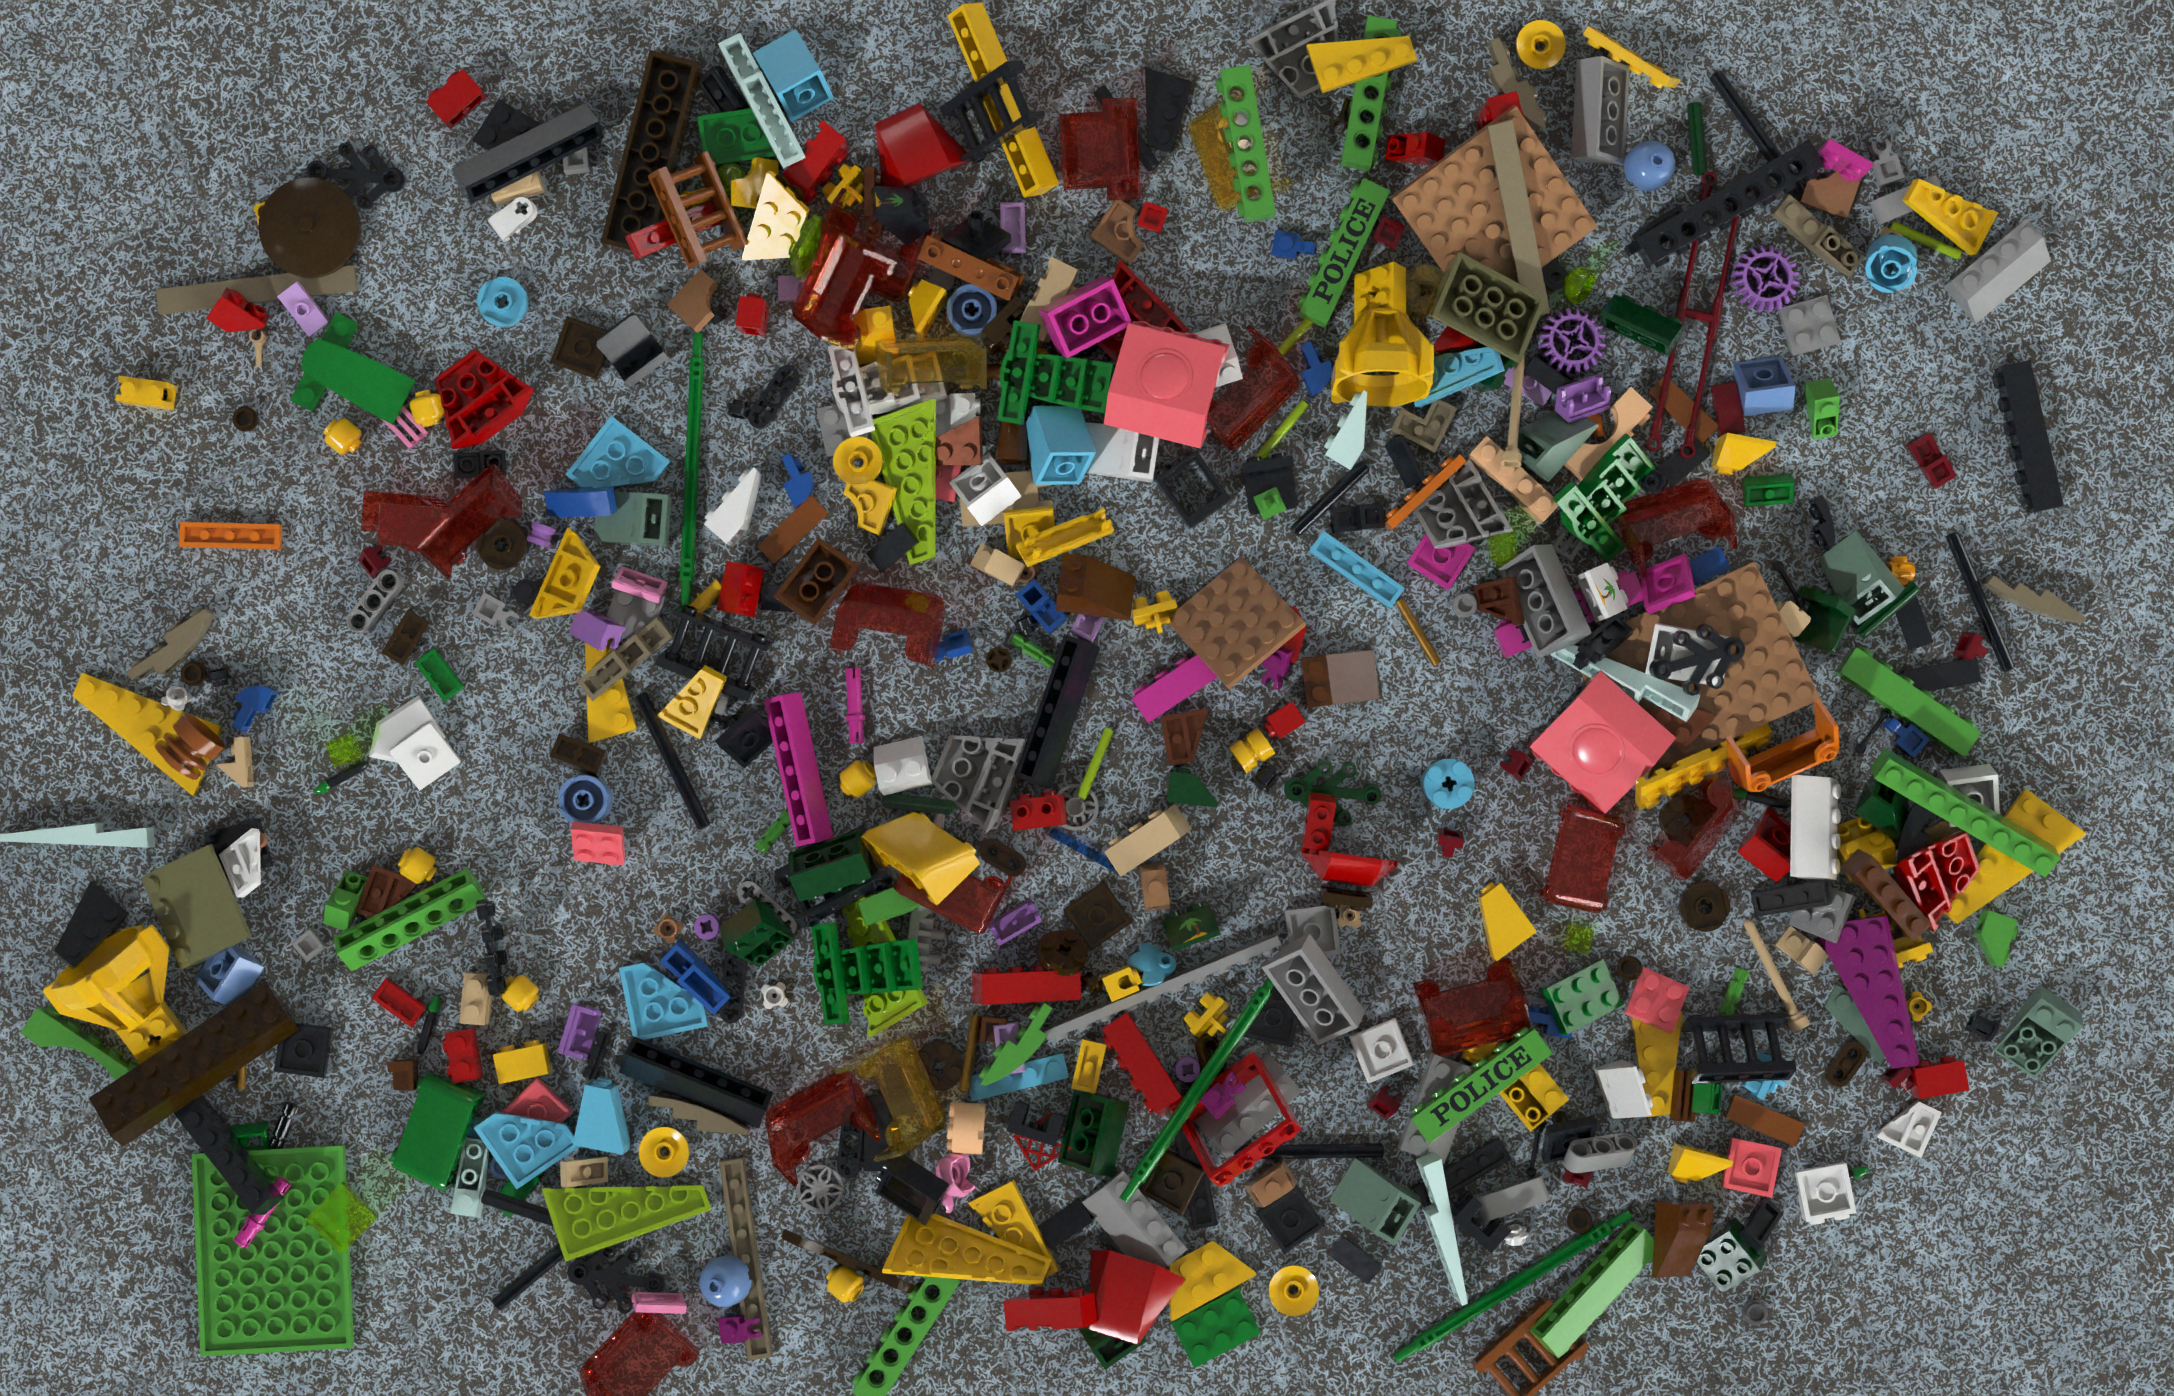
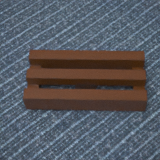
[1670,1069,1696,1122]

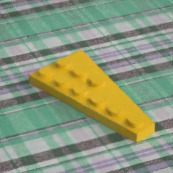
[72,673,223,796]
[1635,724,1772,810]
[1943,789,2087,924]
[882,1213,1052,1285]

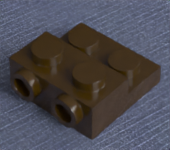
[981,295,1025,355]

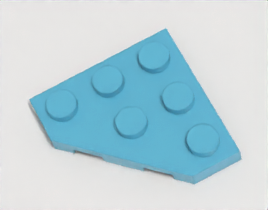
[565,416,672,488]
[619,962,709,1040]
[473,1112,580,1189]

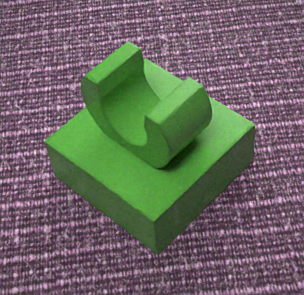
[1253,487,1287,521]

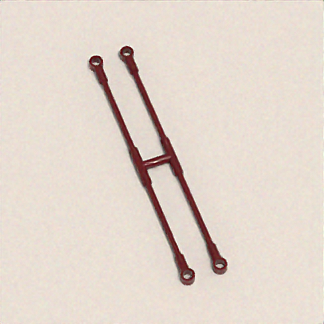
[1645,171,1750,459]

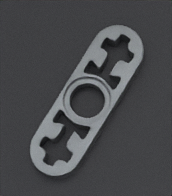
[737,881,798,935]

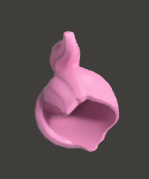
[936,1153,975,1213]

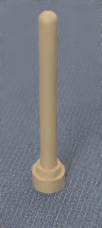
[1501,356,1525,468]
[1744,919,1810,1032]

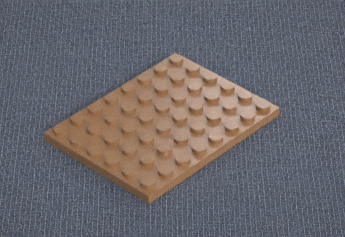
[1575,561,1821,778]

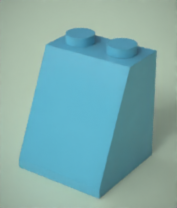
[753,29,834,122]
[1026,405,1096,485]
[573,1077,631,1155]

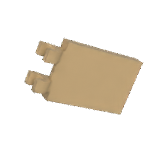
[960,470,1054,527]

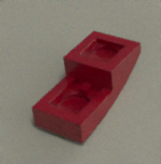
[1710,381,1746,436]
[1906,432,1957,489]

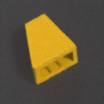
[1478,882,1537,961]

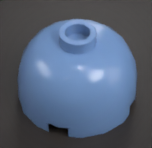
[1624,140,1676,192]
[699,1255,751,1307]

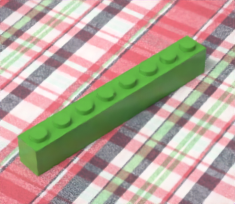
[1870,748,2061,878]

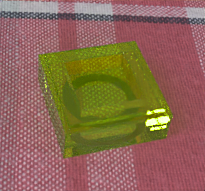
[1563,924,1594,954]

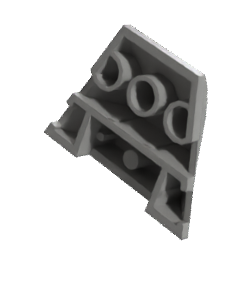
[1246,0,1339,98]
[1413,459,1513,549]
[931,735,1026,832]

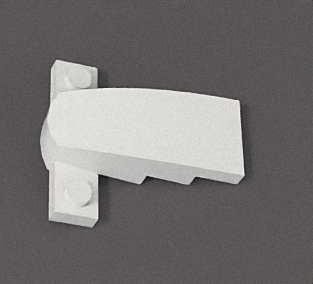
[828,339,948,437]

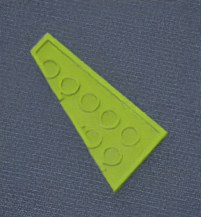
[870,399,936,565]
[839,886,928,1038]
[541,1185,711,1262]

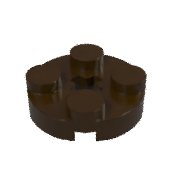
[476,520,528,570]
[1658,794,1710,845]
[1678,881,1730,932]
[1037,929,1088,976]
[913,1040,964,1091]

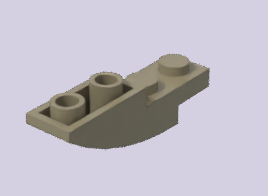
[1487,37,1547,132]
[1770,194,1865,277]
[126,608,215,681]

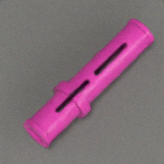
[845,668,865,744]
[233,1176,292,1248]

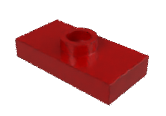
[371,977,428,1028]

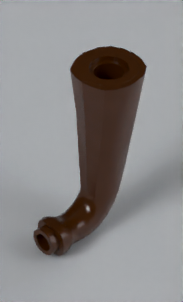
[975,362,1030,467]

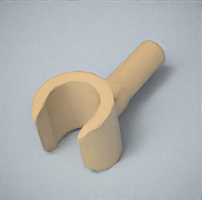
[249,330,267,366]

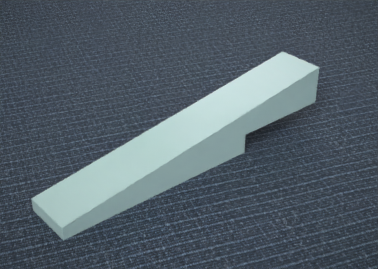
[718,33,806,169]
[1551,645,1700,722]
[0,823,155,848]
[1416,1152,1468,1306]

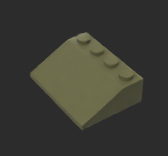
[1431,252,1547,363]
[141,844,252,970]

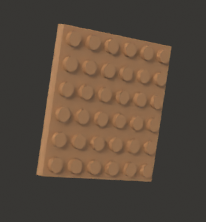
[1390,105,1598,282]

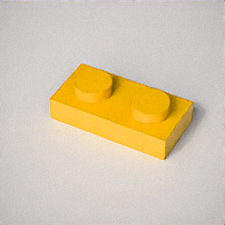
[1071,1039,1106,1094]

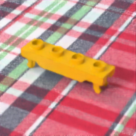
[1016,508,1114,567]

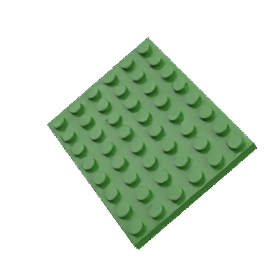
[192,1144,354,1357]

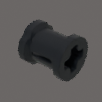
[1250,761,1282,794]
[1965,1011,2000,1042]

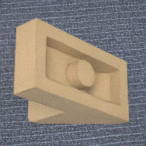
[970,543,1025,587]
[216,737,254,787]
[1774,925,1829,975]
[560,1157,608,1188]

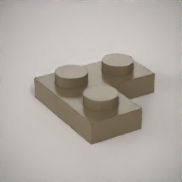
[1390,399,1457,453]

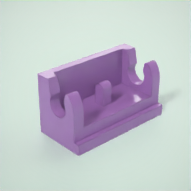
[1555,374,1611,423]
[569,608,626,651]
[987,898,1043,946]
[557,1003,602,1060]

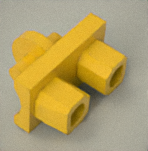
[822,164,864,213]
[1132,590,1177,634]
[1184,992,1229,1038]

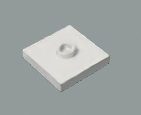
[389,721,461,791]
[1349,1018,1415,1084]

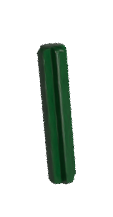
[1687,102,1708,176]
[1856,581,1920,638]
[882,794,955,815]

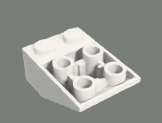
[1086,422,1159,483]
[704,467,762,548]
[1645,623,1729,685]
[1594,1059,1653,1119]

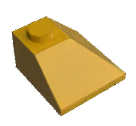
[908,279,948,341]
[843,306,899,365]
[1711,433,1777,475]
[1667,1143,1734,1183]

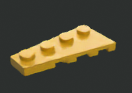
[1583,26,1681,89]
[1306,36,1417,94]
[1902,179,1999,255]
[585,638,637,743]
[1632,1011,1683,1117]
[968,1179,1059,1277]

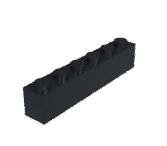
[452,103,604,204]
[1992,360,2064,515]
[1015,634,1100,789]
[619,1036,773,1129]
[174,1094,284,1215]

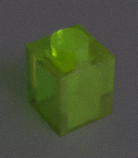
[1486,529,1517,567]
[325,735,364,767]

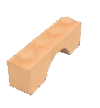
[1564,387,1653,482]
[1467,436,1558,524]

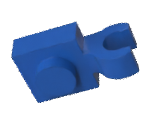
[1271,230,1316,260]
[927,629,973,663]
[1883,717,1930,758]

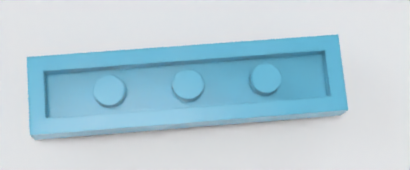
[1309,531,1405,609]
[969,1053,1069,1101]

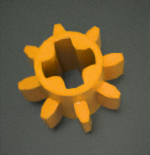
[1885,556,1915,585]

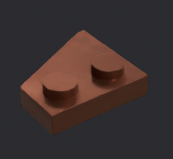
[935,416,983,466]
[1473,576,1525,625]
[1649,705,1717,751]
[1160,708,1208,766]
[356,865,419,918]

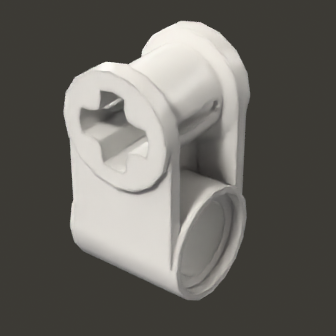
[488,197,538,242]

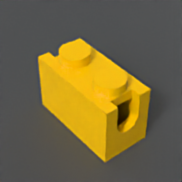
[115,376,177,411]
[1102,964,1142,1002]
[493,1039,552,1084]

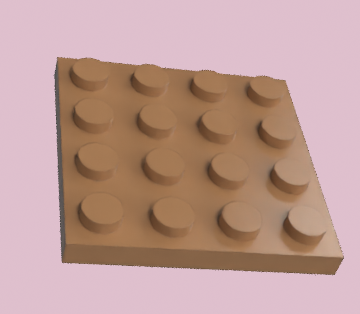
[1168,556,1306,689]

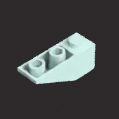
[1324,388,1368,470]
[451,1138,489,1218]

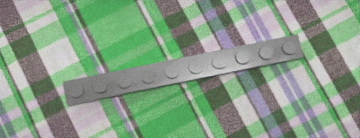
[1044,933,1281,1041]

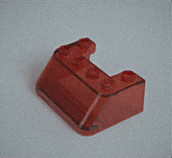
[792,227,896,352]
[829,582,946,671]

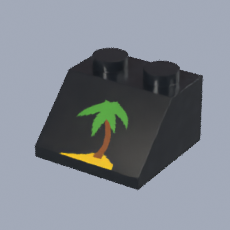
[871,186,930,247]

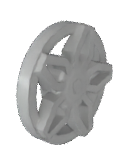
[1056,784,1099,831]
[796,1164,844,1212]

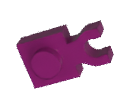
[1261,646,1293,690]
[1200,1072,1247,1120]
[718,1315,762,1344]

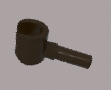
[1331,99,1350,133]

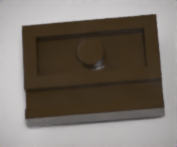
[1320,886,1373,911]

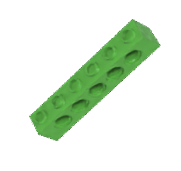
[1340,15,1400,171]
[1216,65,1276,223]
[333,867,485,971]
[852,1276,961,1396]

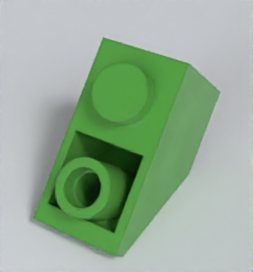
[1805,378,1840,439]
[324,870,368,931]
[1974,910,2018,968]

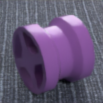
[526,522,556,549]
[694,914,721,940]
[1175,1056,1200,1082]

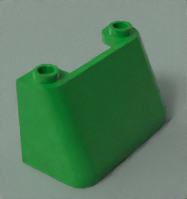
[390,1072,487,1191]

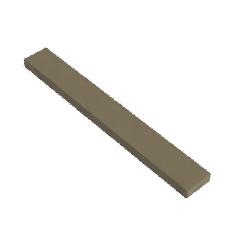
[1486,118,1550,316]
[156,265,358,315]
[719,1156,773,1361]

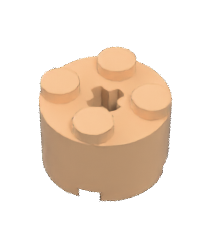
[947,1102,986,1155]

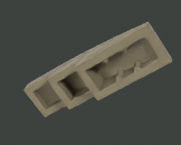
[1981,575,2087,624]
[577,617,675,701]
[648,1093,750,1135]

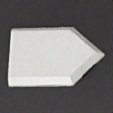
[369,695,446,763]

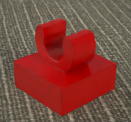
[1137,201,1169,234]

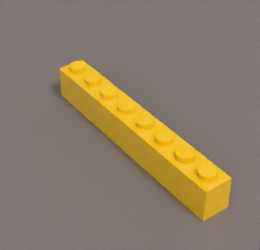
[947,2,1059,198]

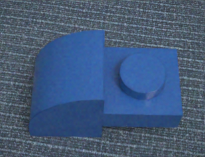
[1300,341,1332,397]
[781,453,814,508]
[1015,579,1068,635]
[232,686,279,731]
[1520,1005,1572,1039]

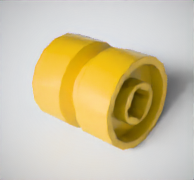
[1228,728,1275,774]

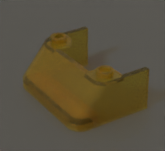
[1188,88,1291,212]
[875,337,987,393]
[834,1036,946,1162]

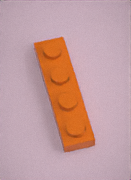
[1385,454,1467,531]
[179,522,283,550]

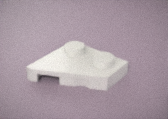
[219,828,261,898]
[1875,1101,1942,1158]

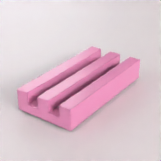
[382,405,429,449]
[611,566,668,604]
[632,1292,687,1314]

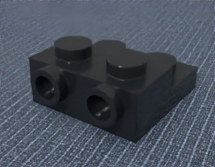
[472,99,540,151]

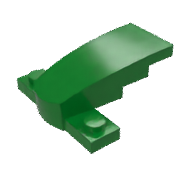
[290,312,416,425]
[997,320,1116,425]
[1552,433,1655,563]
[811,922,923,1025]

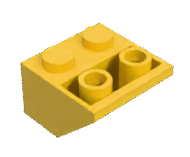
[1837,817,1897,883]
[1499,1063,1569,1132]

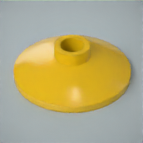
[1516,20,1566,70]
[833,436,883,486]
[639,1127,689,1178]
[1269,1265,1319,1316]

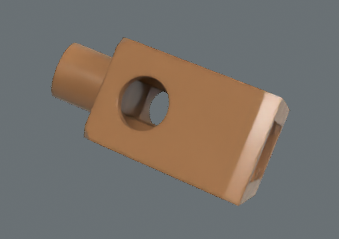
[1139,862,1170,912]
[1243,1159,1297,1208]

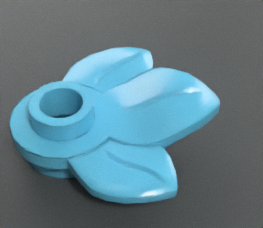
[1127,943,1177,986]

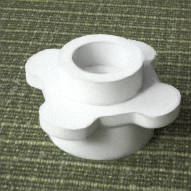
[161,686,192,711]
[761,982,788,1009]
[1504,1224,1529,1246]

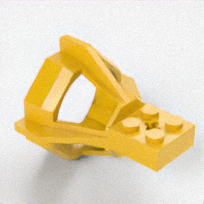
[1331,261,1434,407]
[43,925,188,1064]

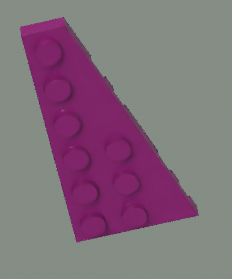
[1818,915,1919,1068]

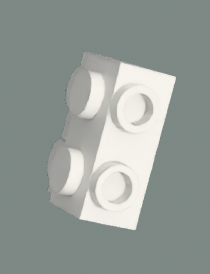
[936,393,981,437]
[1795,1162,1856,1225]

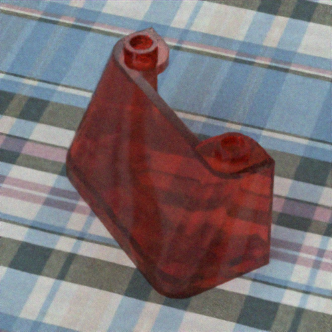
[1644,776,1741,881]
[1538,803,1625,915]
[1412,958,1530,1056]
[579,1310,700,1396]

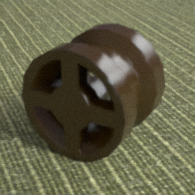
[986,647,1011,673]

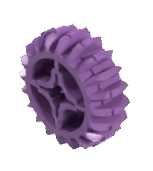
[1731,245,1799,313]
[1538,308,1606,375]

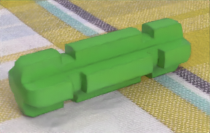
[1010,633,1056,668]
[755,810,791,853]
[1719,968,1749,1016]

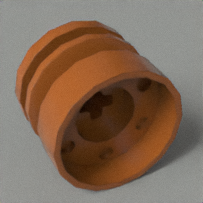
[155,713,226,780]

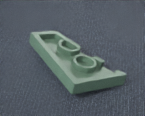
[1823,985,1885,1064]

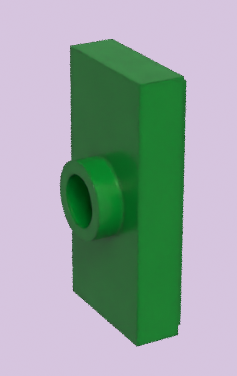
[414,647,466,702]

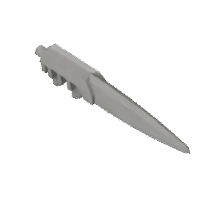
[906,796,946,972]

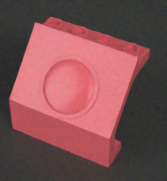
[1104,321,1230,448]
[1527,670,1676,814]

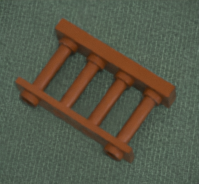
[648,151,748,269]
[917,233,1026,301]
[1471,1296,1590,1396]

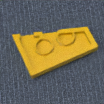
[657,665,727,739]

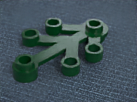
[1284,759,1381,826]

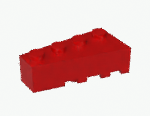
[972,965,1081,1005]
[1102,1012,1184,1118]

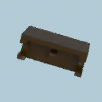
[381,609,430,665]
[550,733,607,778]

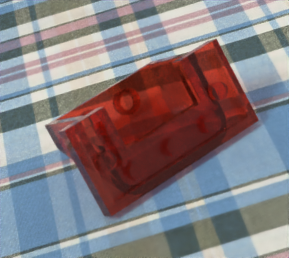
[1060,98,1141,201]

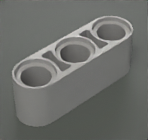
[1869,175,1942,226]
[346,570,404,634]
[1563,1133,1637,1173]
[1474,1174,1550,1222]

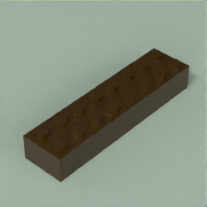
[600,50,702,260]
[89,981,299,1146]

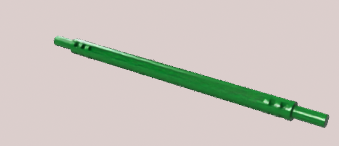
[679,333,705,606]
[1119,977,1274,1203]
[1392,1209,1632,1363]

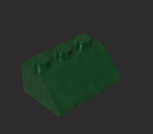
[1600,294,1683,357]
[788,829,871,902]
[1058,1089,1130,1176]

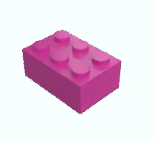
[1038,276,1133,358]

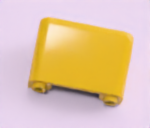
[860,812,980,905]

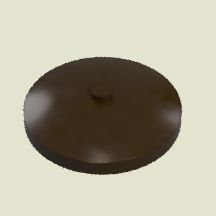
[258,178,361,278]

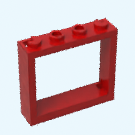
[1172,1052,1302,1187]

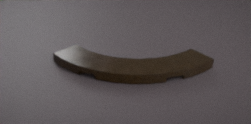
[781,1229,915,1293]

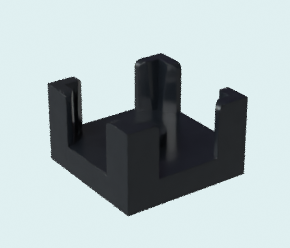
[204,818,273,880]
[1006,1101,1066,1146]
[1451,1190,1511,1254]

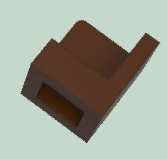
[980,1015,1008,1042]
[387,1059,419,1091]

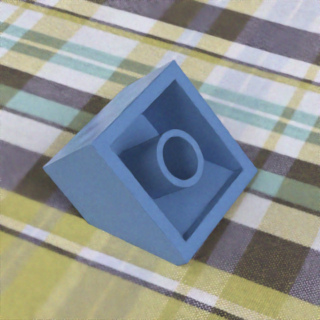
[1733,356,1796,416]
[193,945,264,1006]

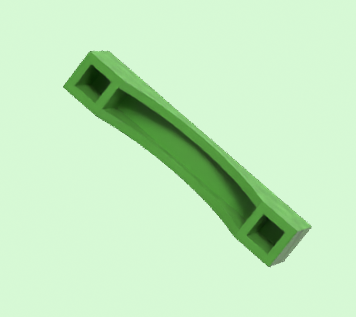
[20,1005,139,1080]

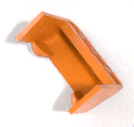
[1726,699,1840,792]

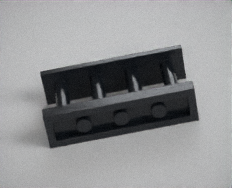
[939,60,1045,163]
[655,605,773,702]
[774,824,893,929]
[1681,1012,1797,1084]

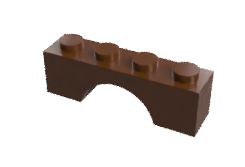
[1840,849,1931,942]

